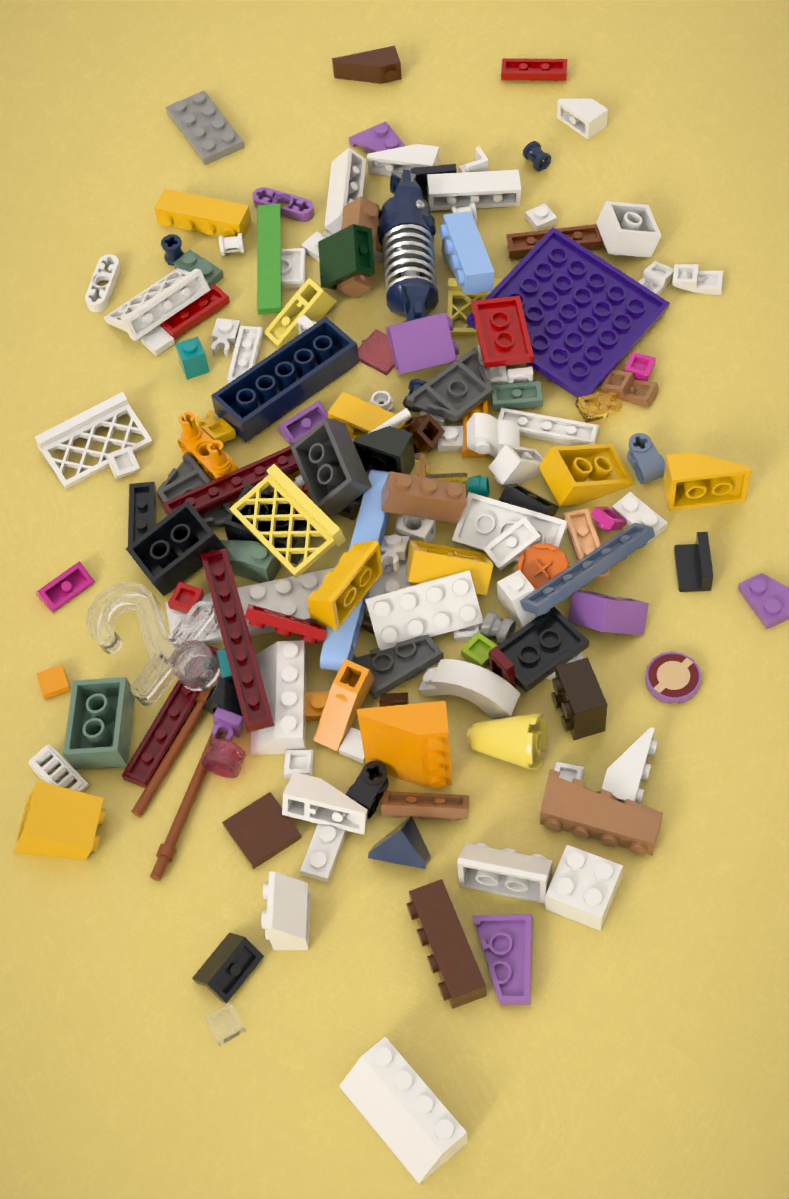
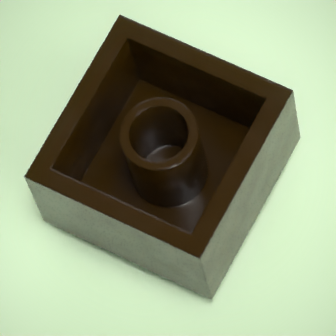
[552,657,608,741]

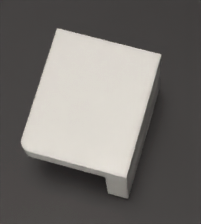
[459,147,489,173]

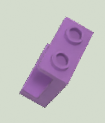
[385,312,459,374]

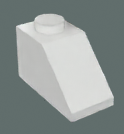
[557,99,608,140]
[488,444,544,486]
[497,570,539,629]

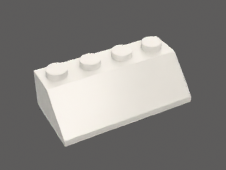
[250,640,308,755]
[339,1037,468,1185]

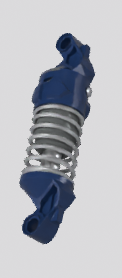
[378,169,439,322]

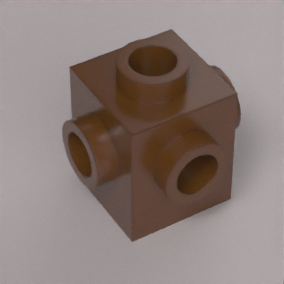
[404,414,445,454]

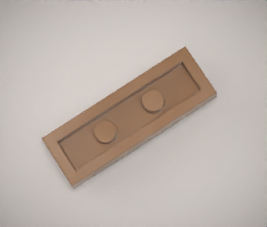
[381,791,469,821]

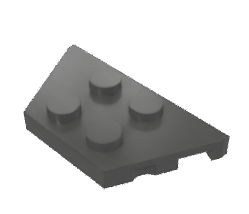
[405,348,493,422]
[156,452,231,527]

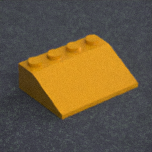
[357,701,452,789]

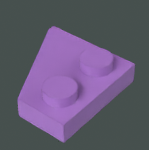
[349,122,405,154]
[738,573,789,629]

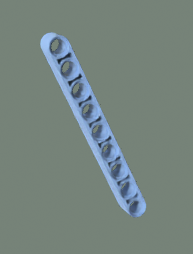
[320,470,390,671]

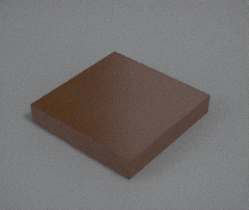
[222,792,302,869]

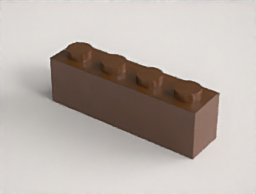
[406,879,487,1009]

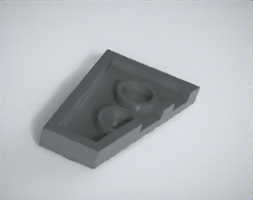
[352,635,444,699]

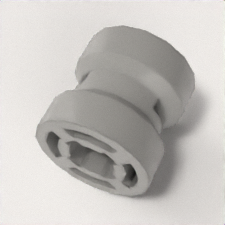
[480,611,516,643]

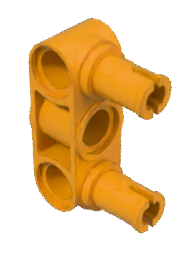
[177,412,238,481]

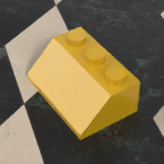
[406,539,493,597]
[307,540,383,631]

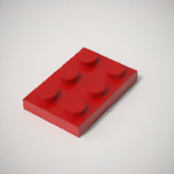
[471,296,534,368]
[244,604,327,644]

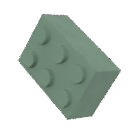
[63,677,136,770]

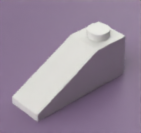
[367,144,440,177]
[282,772,367,835]

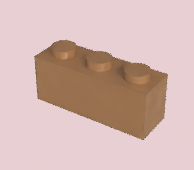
[381,471,467,524]

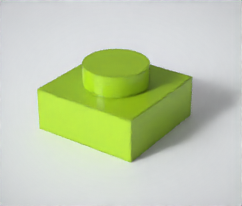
[461,632,497,668]

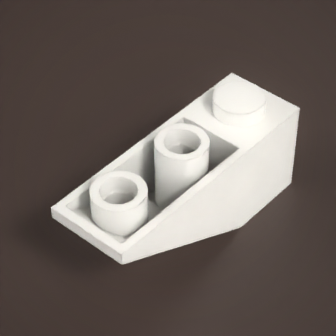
[602,727,658,804]

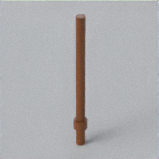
[131,675,221,817]
[150,732,223,881]

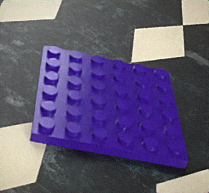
[466,227,670,403]

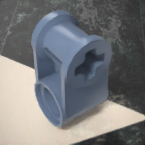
[627,433,665,484]

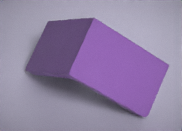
[568,590,649,635]

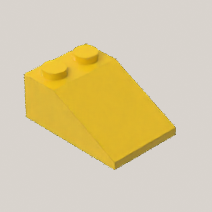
[538,443,634,506]
[663,452,751,511]

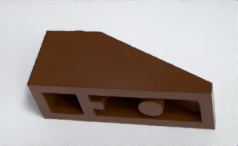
[332,46,402,84]

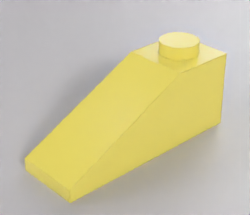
[263,278,337,348]

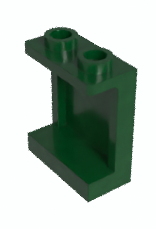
[318,224,375,290]

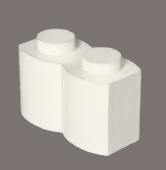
[466,413,520,458]

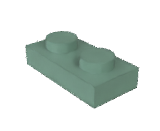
[174,250,224,287]
[491,381,543,411]

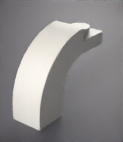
[418,659,521,718]

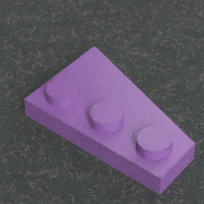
[473,914,533,1006]

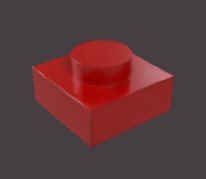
[168,582,205,616]

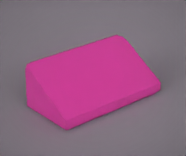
[36,561,95,613]

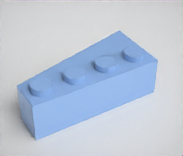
[439,211,494,294]

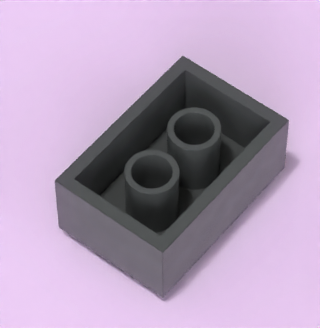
[290,418,372,516]

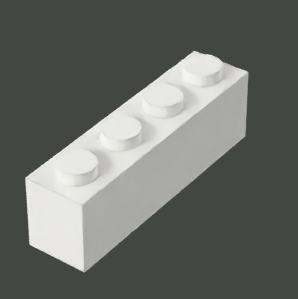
[324,148,366,234]
[427,170,521,211]

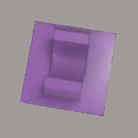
[212,707,244,744]

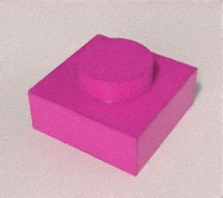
[624,351,656,381]
[590,507,626,531]

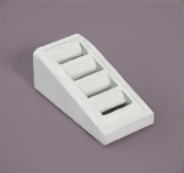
[28,744,89,792]

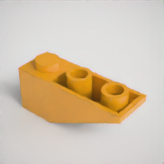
[313,659,375,752]

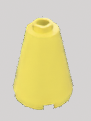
[467,713,548,770]

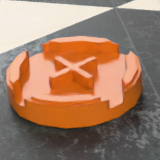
[516,543,570,590]

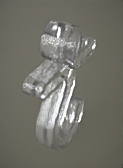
[86,582,220,706]

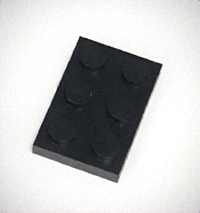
[496,607,589,693]

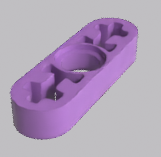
[252,187,315,222]

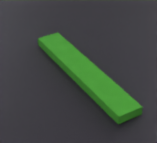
[257,204,282,315]

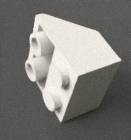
[261,872,311,950]

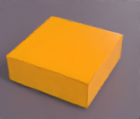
[36,665,71,700]

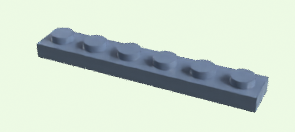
[520,523,655,616]

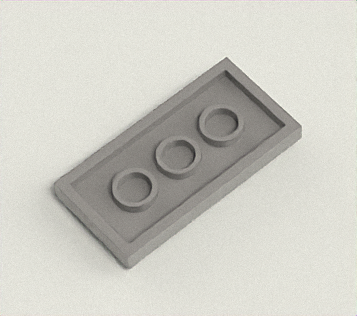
[166,91,244,165]

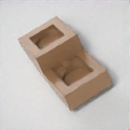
[600,370,659,407]

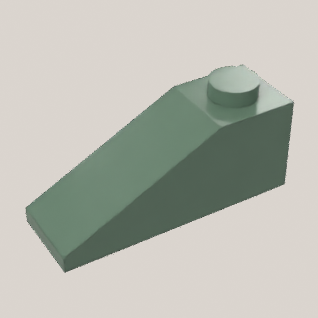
[220,540,281,583]

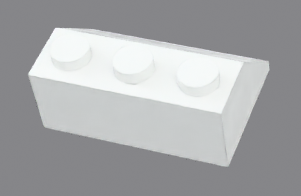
[457,843,553,904]

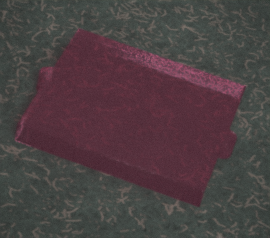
[358,329,395,376]

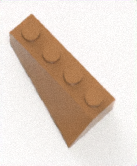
[337,197,380,298]
[540,769,663,855]

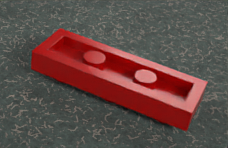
[501,58,567,81]
[160,284,230,340]

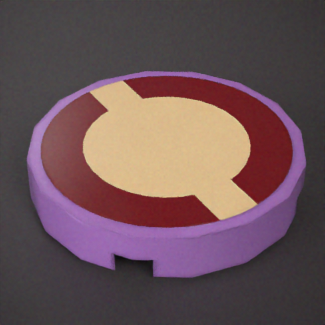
[645,652,701,704]

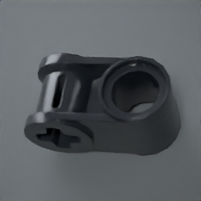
[346,761,389,819]

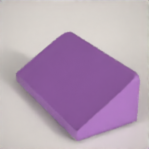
[276,400,328,445]

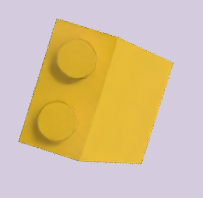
[13,781,106,860]

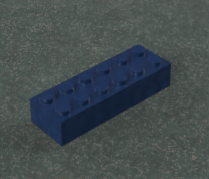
[211,317,359,442]

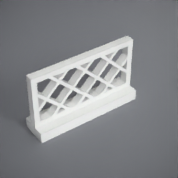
[104,268,210,341]
[35,392,153,490]

